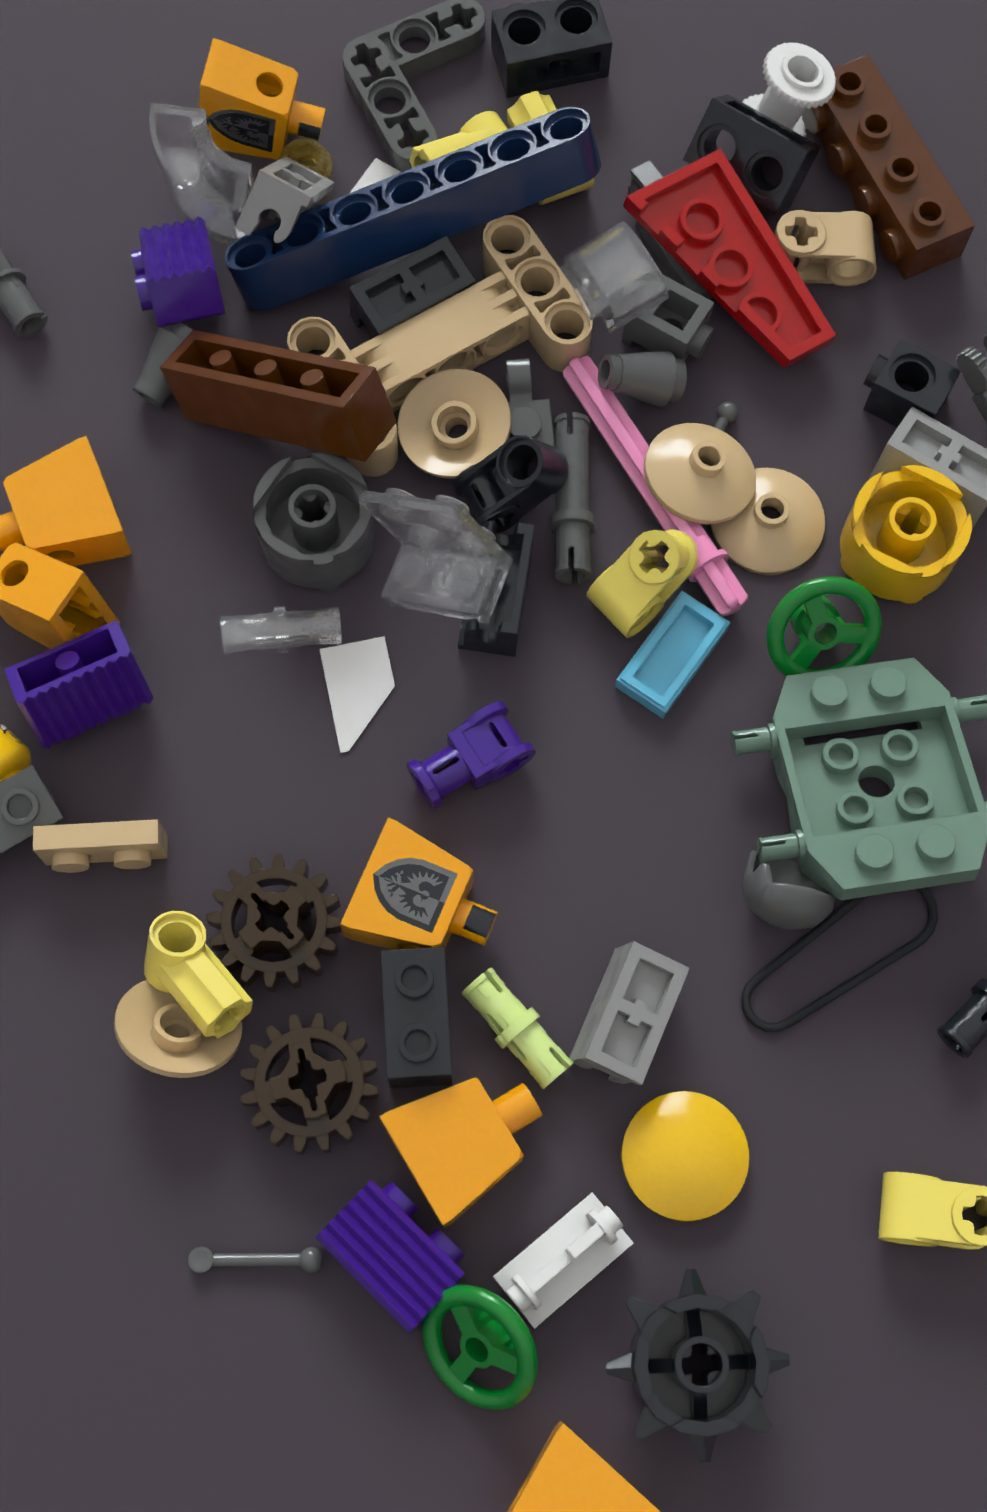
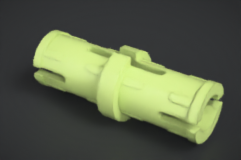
[461,967,574,1089]

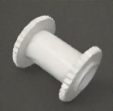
[743,42,837,137]

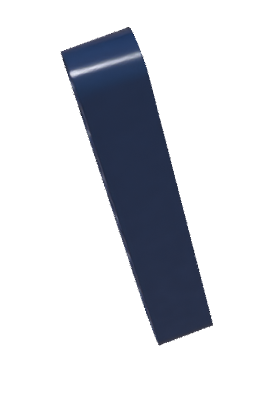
[225,107,602,311]

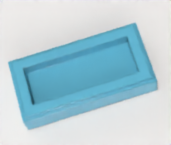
[615,591,731,719]

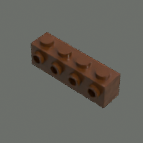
[802,54,975,280]
[160,330,397,462]

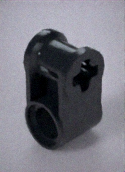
[452,435,569,537]

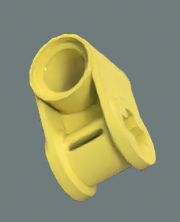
[586,530,699,638]
[878,1172,987,1250]

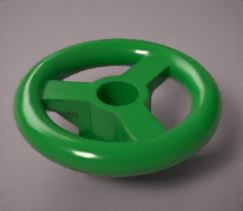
[766,576,882,677]
[422,1285,538,1410]

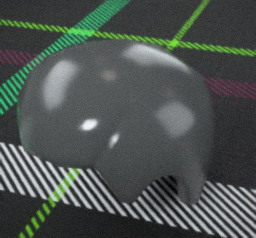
[741,850,836,930]

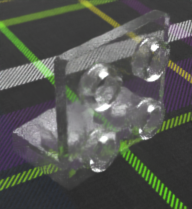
[358,488,513,624]

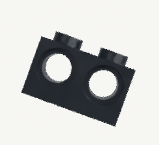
[491,0,612,98]
[683,94,821,215]
[381,947,453,1089]

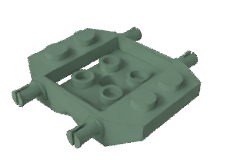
[730,658,987,900]

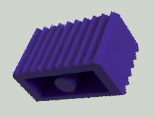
[131,216,226,328]
[4,620,154,749]
[315,1180,465,1334]

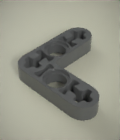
[342,0,486,172]

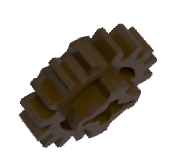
[206,854,342,992]
[240,1013,379,1155]

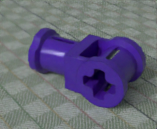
[406,701,536,810]

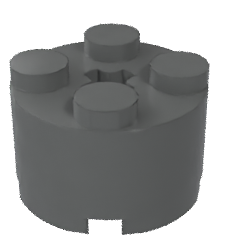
[253,452,375,592]

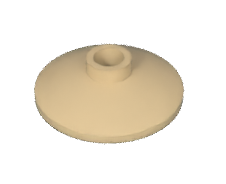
[398,369,511,479]
[644,423,756,525]
[711,468,825,575]
[114,980,242,1078]

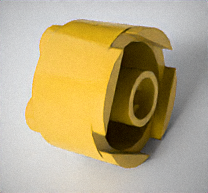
[840,465,972,604]

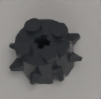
[606,1269,790,1462]

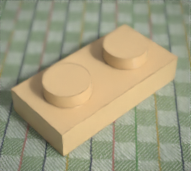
[33,819,168,873]

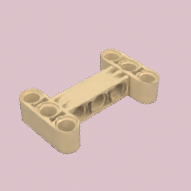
[287,215,593,477]

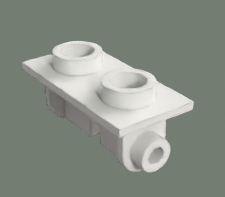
[493,1192,634,1329]

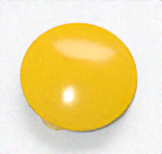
[620,1091,749,1222]

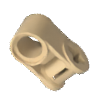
[775,210,877,286]

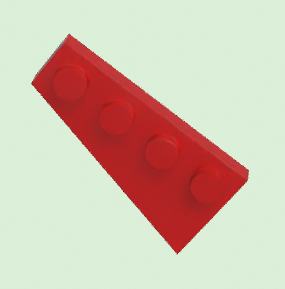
[623,148,837,369]

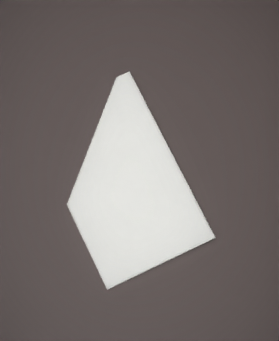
[319,636,395,753]

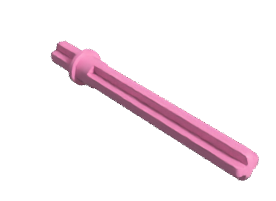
[563,355,748,617]

